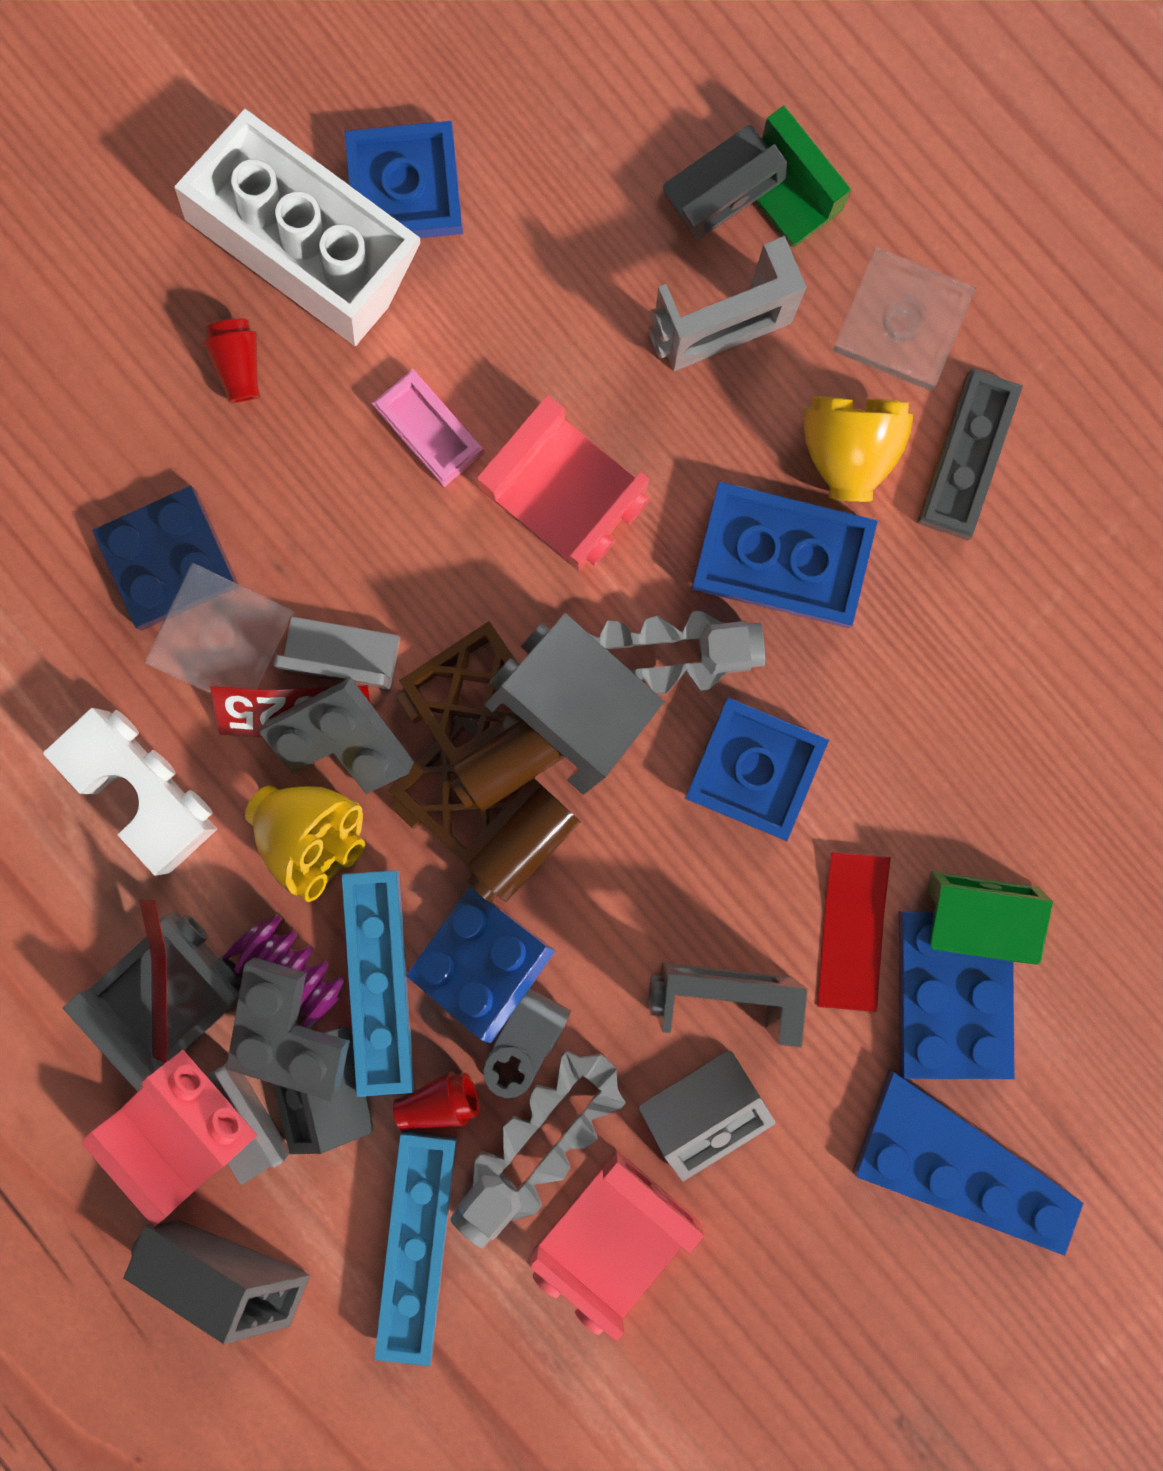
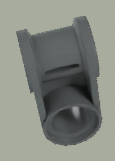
[483,989,571,1098]

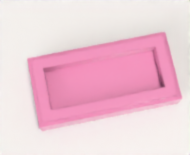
[372,369,484,487]

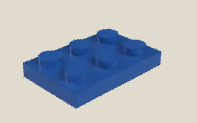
[691,481,878,628]
[899,911,1015,1079]

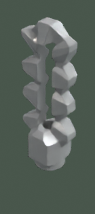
[590,611,765,694]
[450,1050,626,1248]

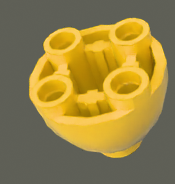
[803,396,914,502]
[245,785,365,902]

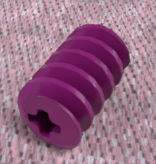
[222,914,344,1029]

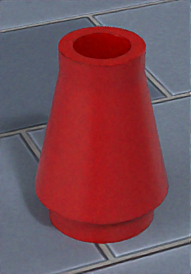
[203,318,260,403]
[392,1071,479,1132]

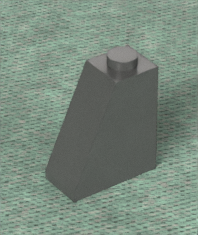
[123,1220,310,1344]

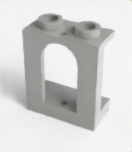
[649,236,807,371]

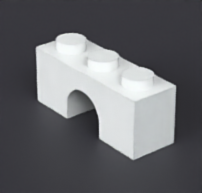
[43,708,217,876]

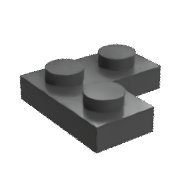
[259,677,414,794]
[226,958,349,1101]

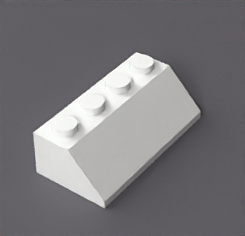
[174,109,420,346]

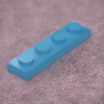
[342,870,415,1097]
[374,1131,457,1366]

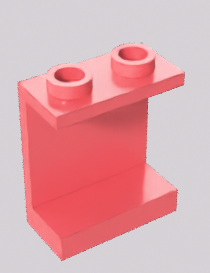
[477,395,650,571]
[81,1050,258,1227]
[530,1150,704,1342]

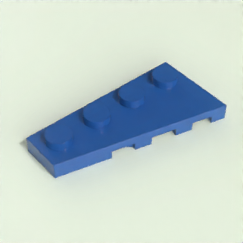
[852,1069,1084,1256]

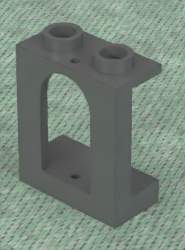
[648,962,808,1047]

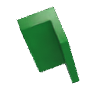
[755,105,852,247]
[927,871,1053,965]

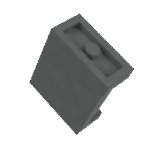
[484,613,665,795]
[62,912,243,1091]

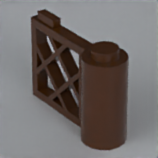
[396,621,565,812]
[388,716,581,903]

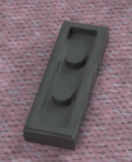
[917,369,1023,541]

